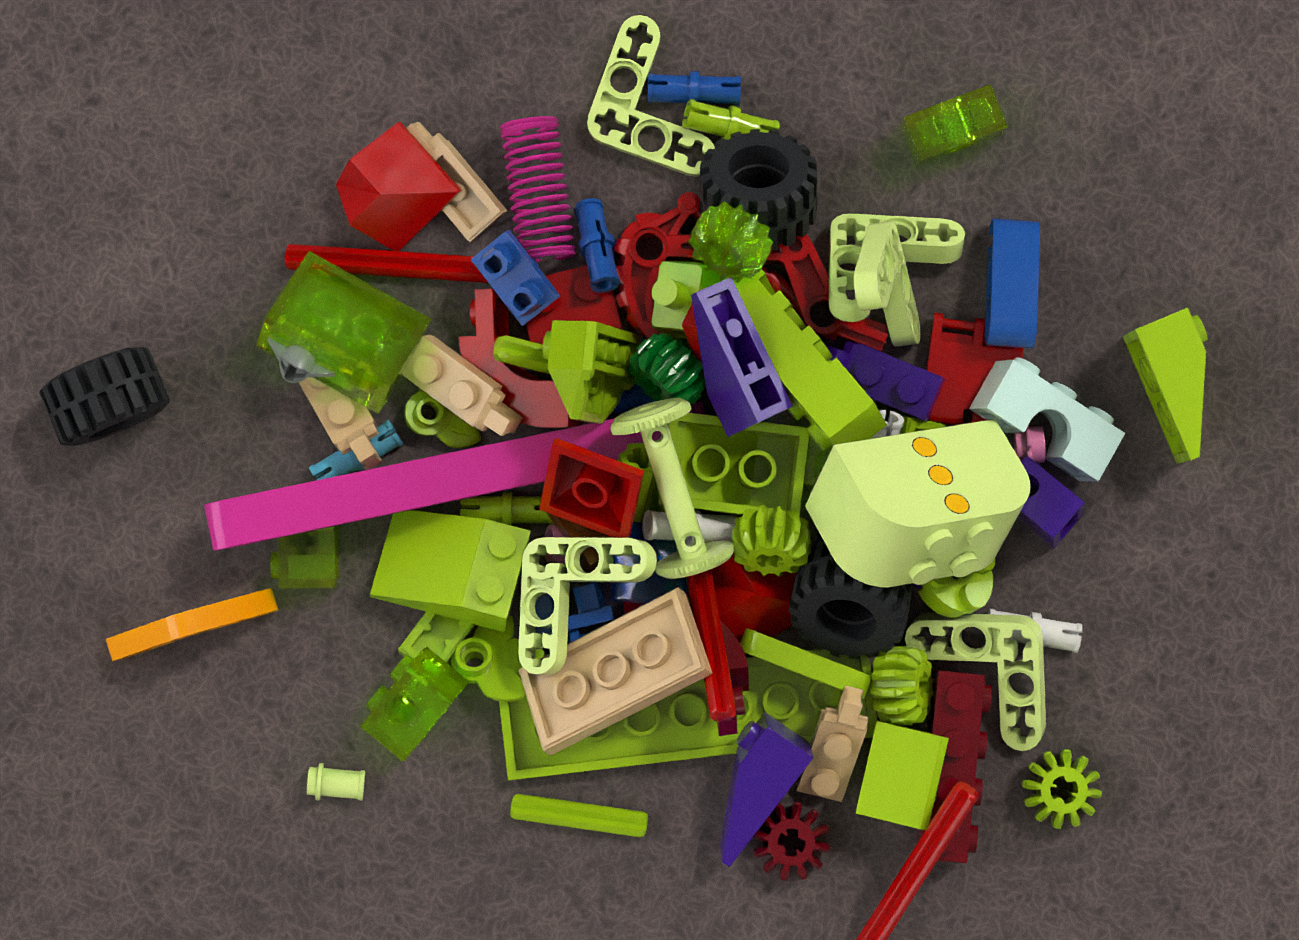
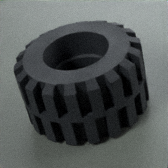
[700,129,818,252]
[39,347,171,446]
[788,540,914,659]

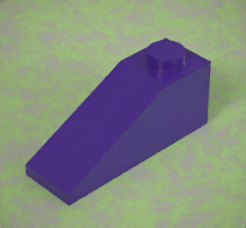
[691,277,793,437]
[720,712,813,867]

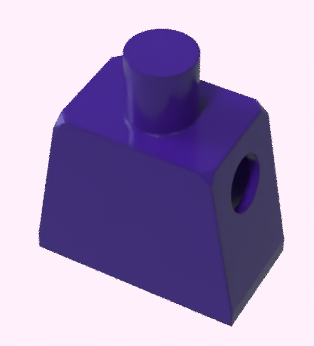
[1018,456,1085,549]

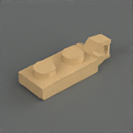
[407,122,507,242]
[402,335,523,436]
[299,347,382,470]
[797,685,868,802]

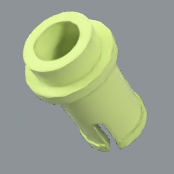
[307,763,365,801]

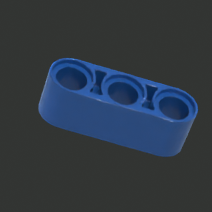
[985,218,1040,349]

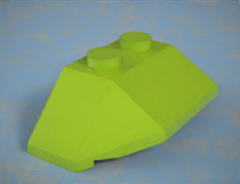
[543,320,641,424]

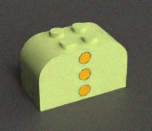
[805,419,1031,587]

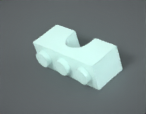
[969,357,1125,481]

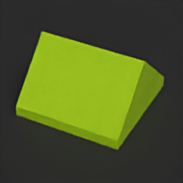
[856,721,949,830]

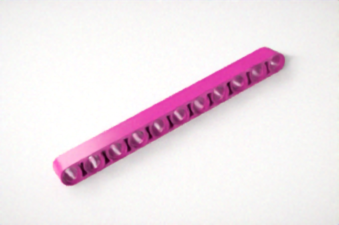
[204,401,706,551]

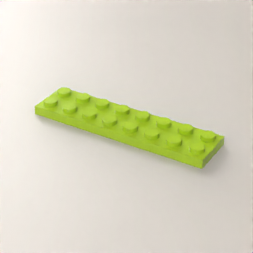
[499,649,877,780]

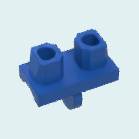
[470,229,560,326]
[535,583,614,644]

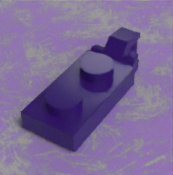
[824,341,945,421]

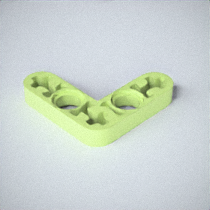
[587,15,715,177]
[829,214,965,322]
[854,221,920,347]
[518,537,657,676]
[905,613,1046,751]

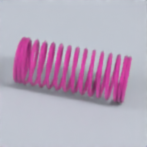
[500,116,576,263]

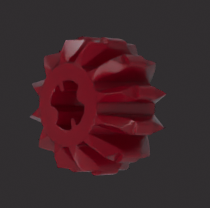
[752,801,830,881]

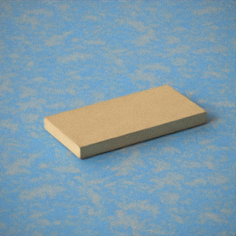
[518,588,713,755]

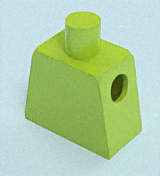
[651,260,735,349]

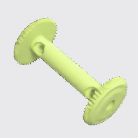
[610,398,734,579]

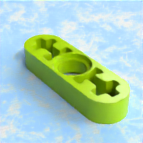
[740,628,871,698]

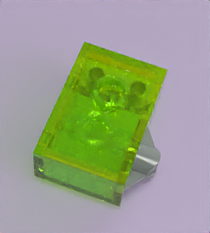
[256,251,432,414]

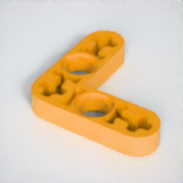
[105,588,278,662]

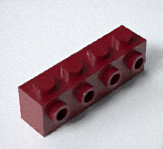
[917,670,992,863]

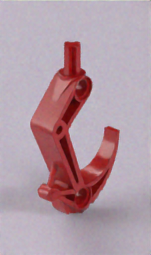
[612,192,889,352]

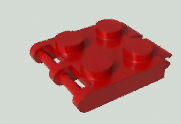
[926,312,1024,425]

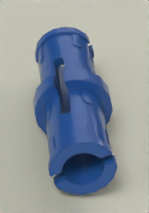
[648,71,741,106]
[573,198,620,293]

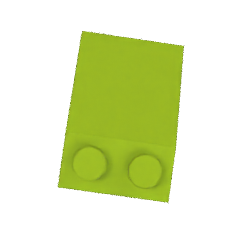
[1122,308,1208,464]
[658,413,809,516]
[370,510,531,632]

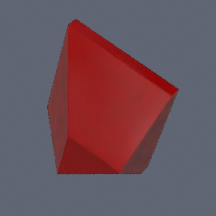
[336,122,462,251]
[539,438,644,538]
[711,552,797,643]

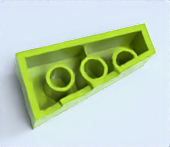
[733,261,887,451]

